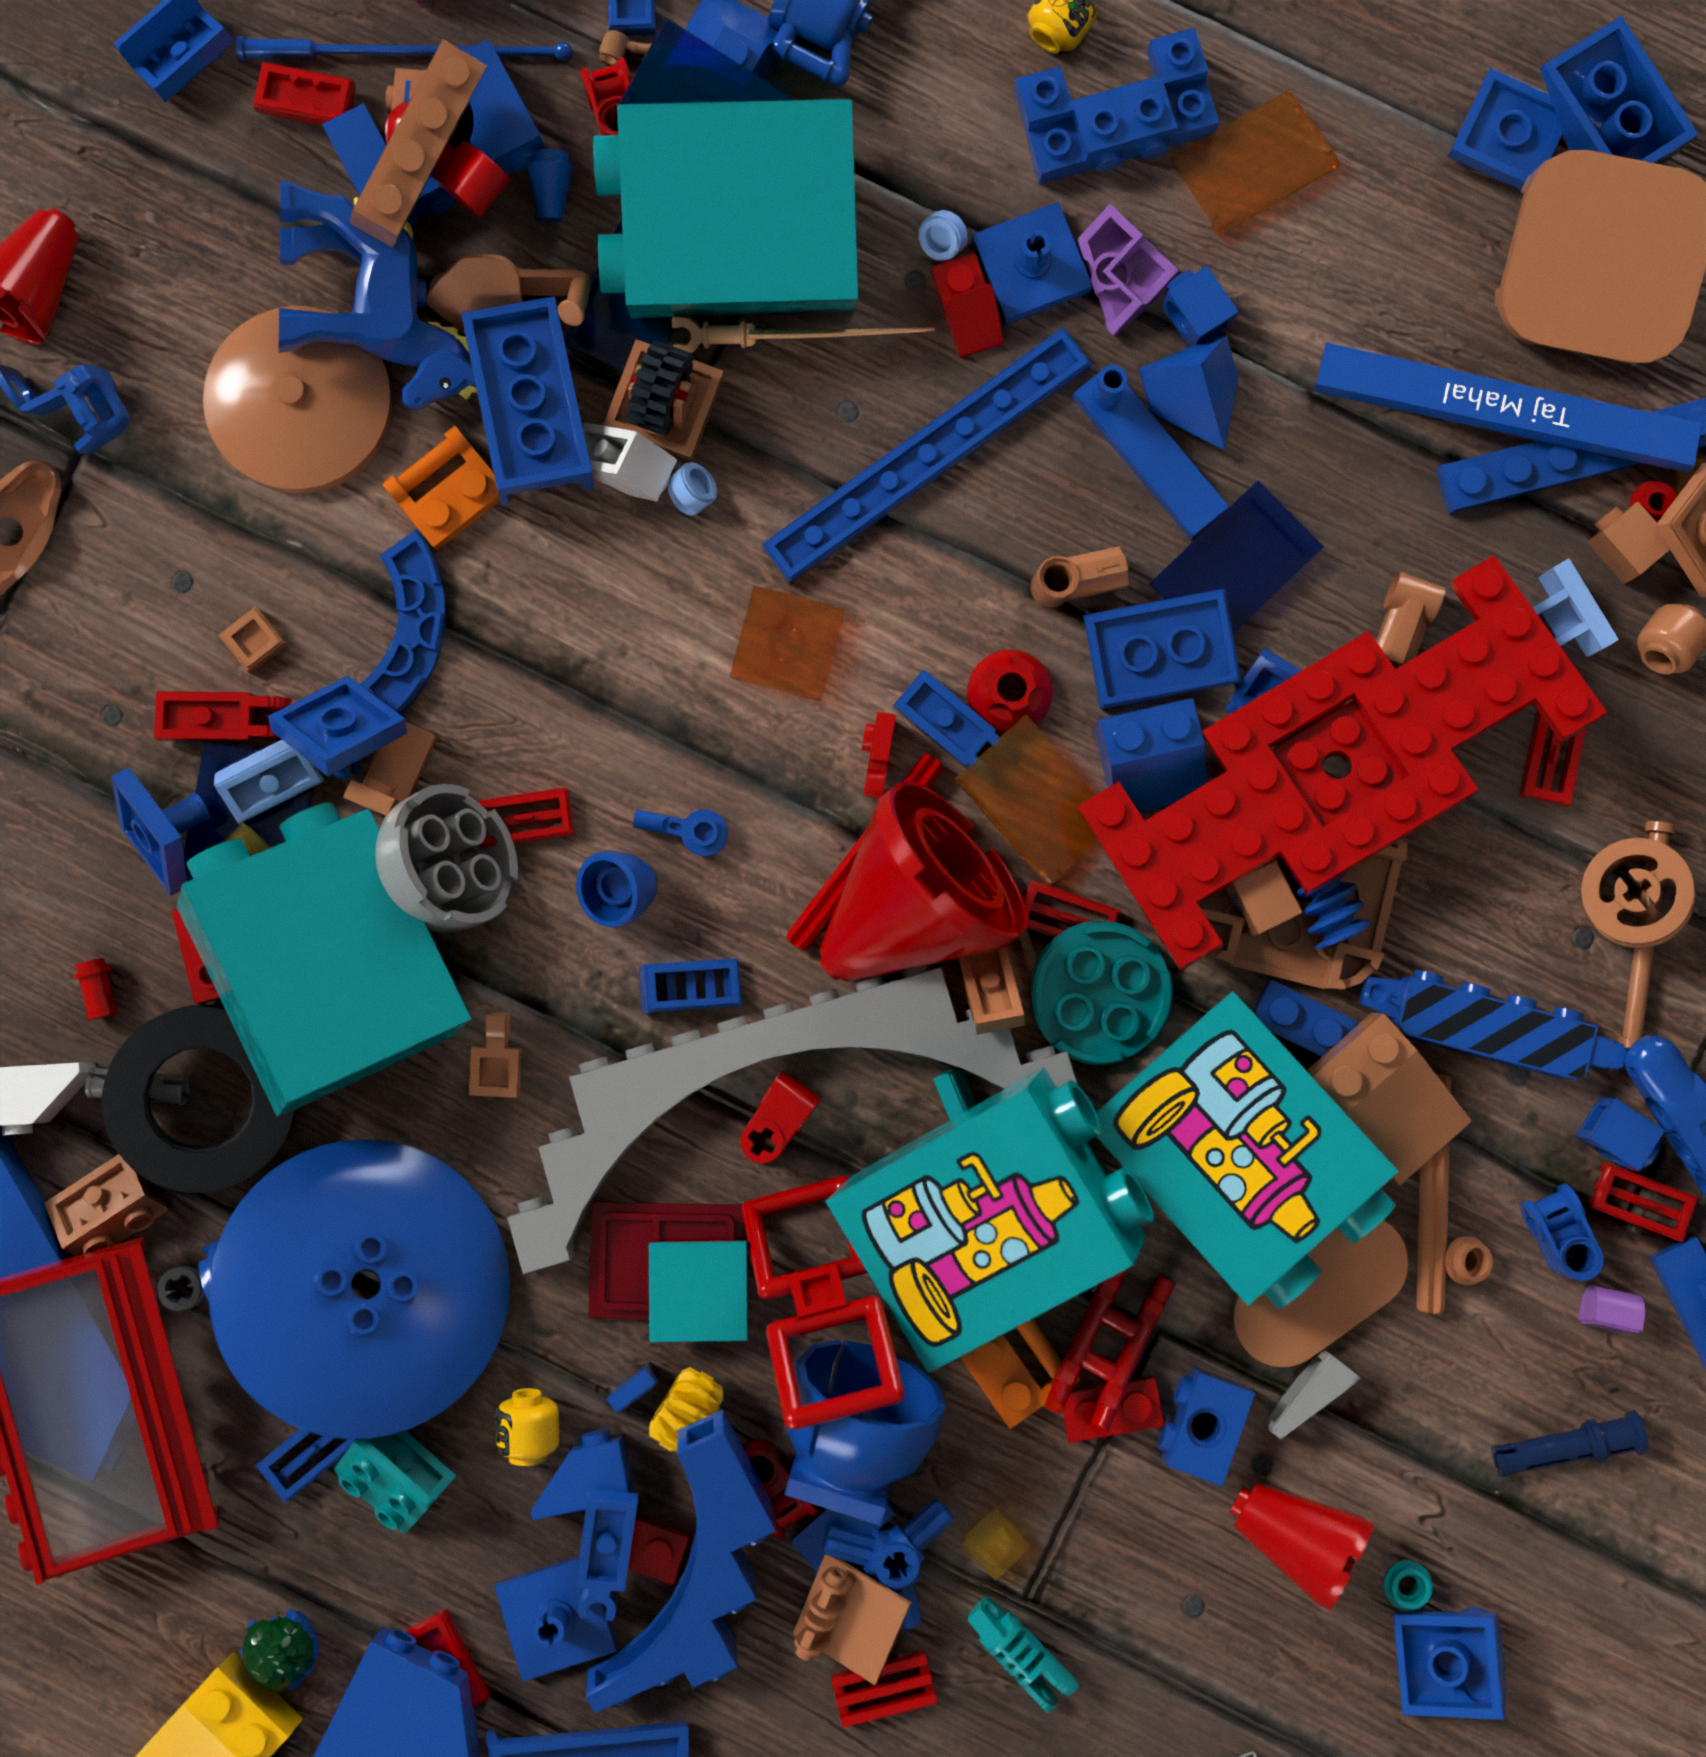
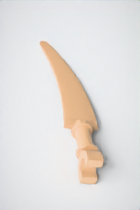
[672,315,935,353]

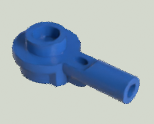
[633,809,728,856]

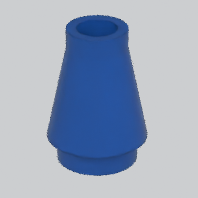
[527,149,574,223]

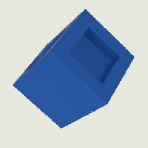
[1161,266,1239,347]
[1574,1097,1665,1171]

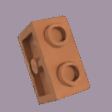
[44,1154,168,1256]

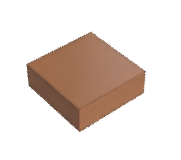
[218,606,288,674]

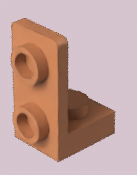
[343,722,436,816]

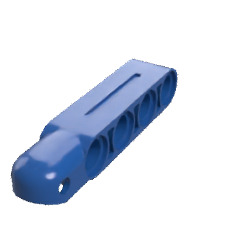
[1625,1035,1706,1199]

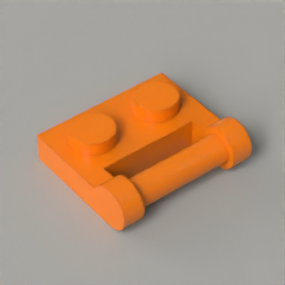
[381,425,500,551]
[960,1319,1080,1429]

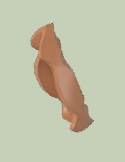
[0,460,61,596]

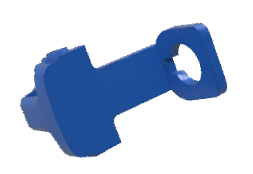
[0,364,130,455]

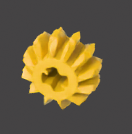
[649,1367,723,1453]

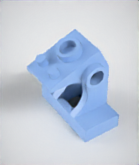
[1532,558,1619,657]

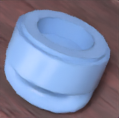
[919,210,968,261]
[667,462,718,516]

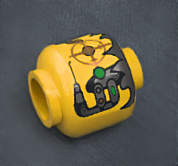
[1028,0,1097,54]
[495,1388,559,1466]

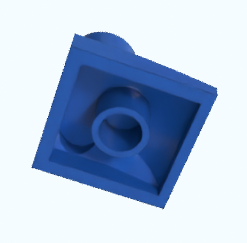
[1393,1607,1506,1720]

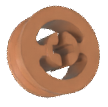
[1581,838,1695,949]

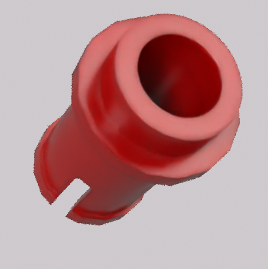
[72,958,119,1021]

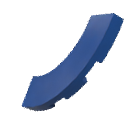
[360,529,447,715]

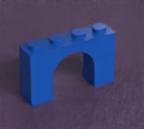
[322,39,545,228]

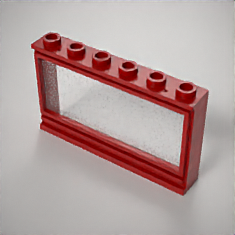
[0,1237,220,1585]

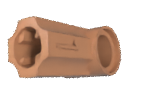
[1030,546,1129,608]
[1376,571,1445,669]

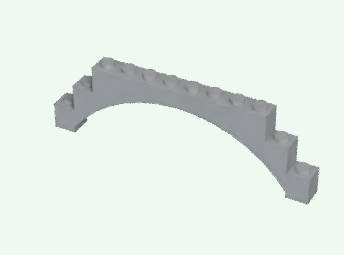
[507,965,1077,1274]

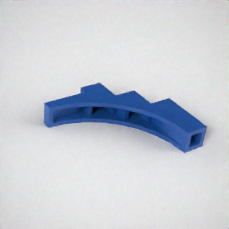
[586,1409,776,1713]

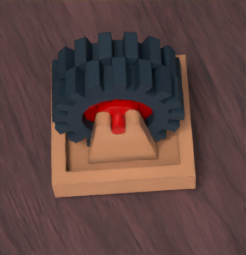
[603,339,725,462]

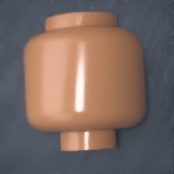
[1637,604,1706,674]

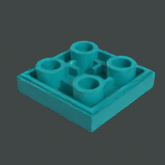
[649,1240,748,1342]

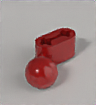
[385,102,511,217]

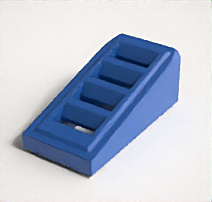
[639,958,742,1014]

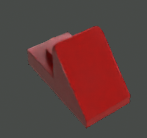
[930,253,1004,359]

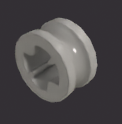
[157,1266,205,1311]

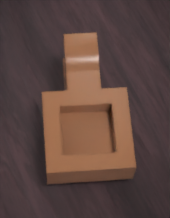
[469,1012,522,1098]

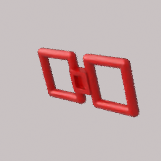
[741,1175,905,1430]

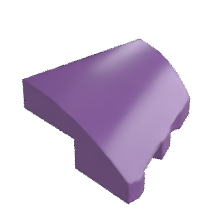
[1077,204,1181,337]

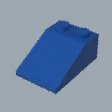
[1540,16,1699,165]

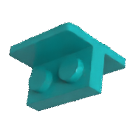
[333,1430,456,1535]

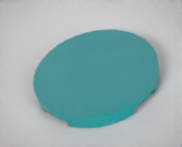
[1029,920,1173,1065]

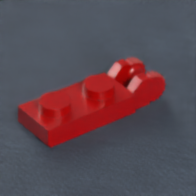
[154,691,292,742]

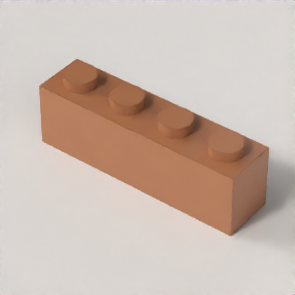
[349,39,487,248]

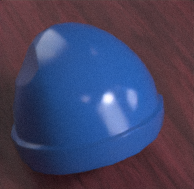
[576,850,658,927]

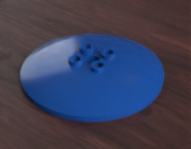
[209,1139,510,1439]

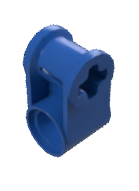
[1520,1183,1604,1281]

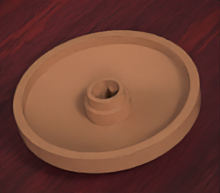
[203,306,394,494]

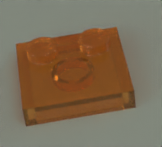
[730,585,845,702]

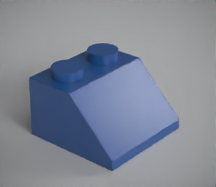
[1093,698,1207,813]

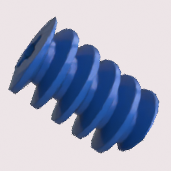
[1282,859,1371,950]

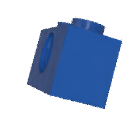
[1157,1365,1255,1487]

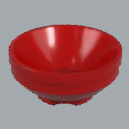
[967,650,1053,736]

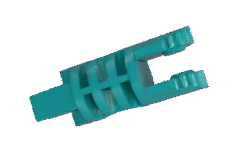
[967,1596,1079,1713]

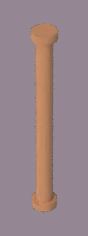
[1616,821,1676,1049]

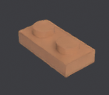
[958,947,1025,1035]

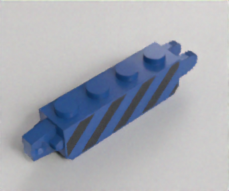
[1358,970,1628,1080]

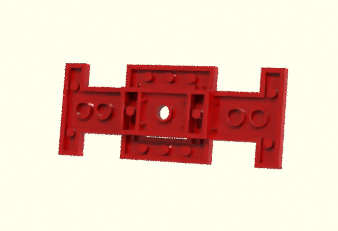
[1078,555,1607,972]

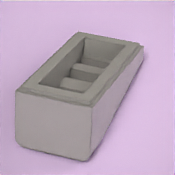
[1263,1349,1360,1440]

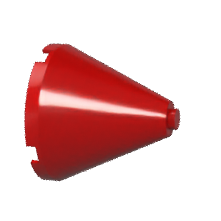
[820,781,1028,982]

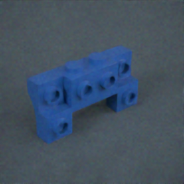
[1014,27,1219,184]

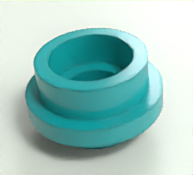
[1383,1560,1433,1611]

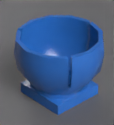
[784,1340,946,1525]

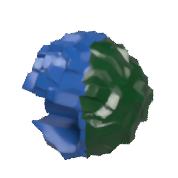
[240,1609,320,1692]

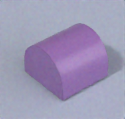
[1578,1285,1645,1333]

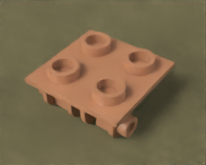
[792,1554,911,1685]

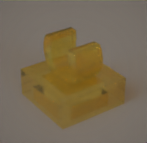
[961,1506,1031,1581]

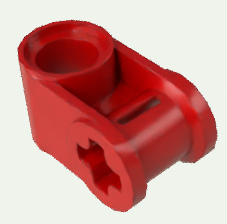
[579,57,636,135]
[741,1070,822,1163]
[743,1439,819,1540]

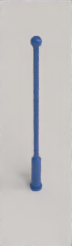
[235,36,573,61]

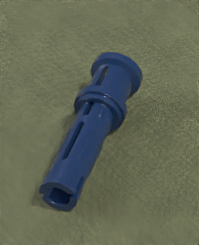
[1491,1410,1649,1477]

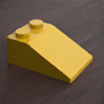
[135,1651,303,1757]

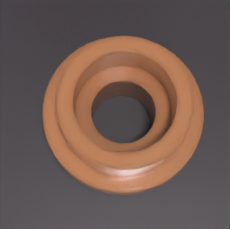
[1445,1236,1493,1285]

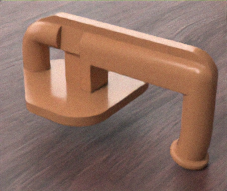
[426,254,592,336]

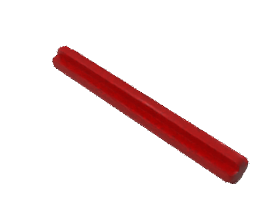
[786,753,944,951]

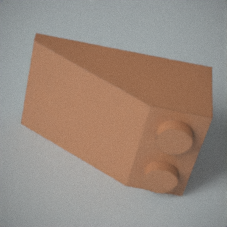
[1307,1012,1472,1185]

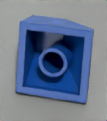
[665,0,779,102]

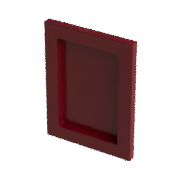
[588,1201,747,1320]

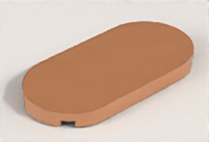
[1232,1220,1408,1367]

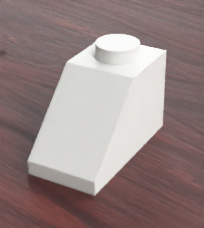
[583,422,677,501]
[0,1062,96,1135]

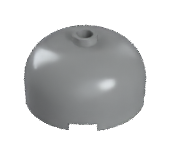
[375,784,518,933]

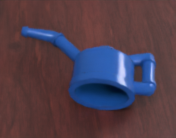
[768,0,873,87]

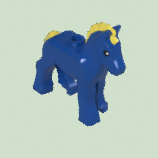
[278,180,477,411]

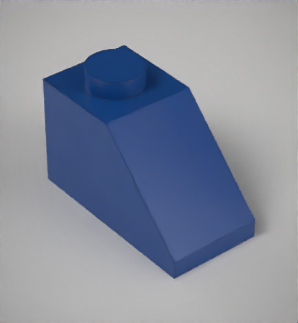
[531,1429,634,1520]

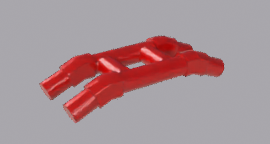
[1045,1267,1176,1437]

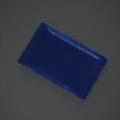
[1150,480,1324,634]

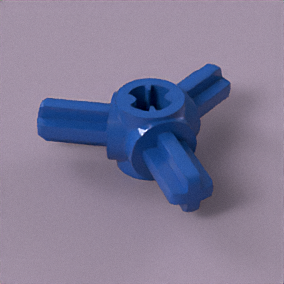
[823,1499,954,1630]

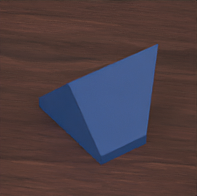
[1138,333,1238,451]

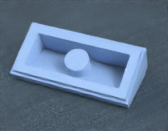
[214,740,324,824]

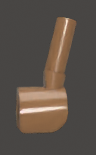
[599,30,666,66]

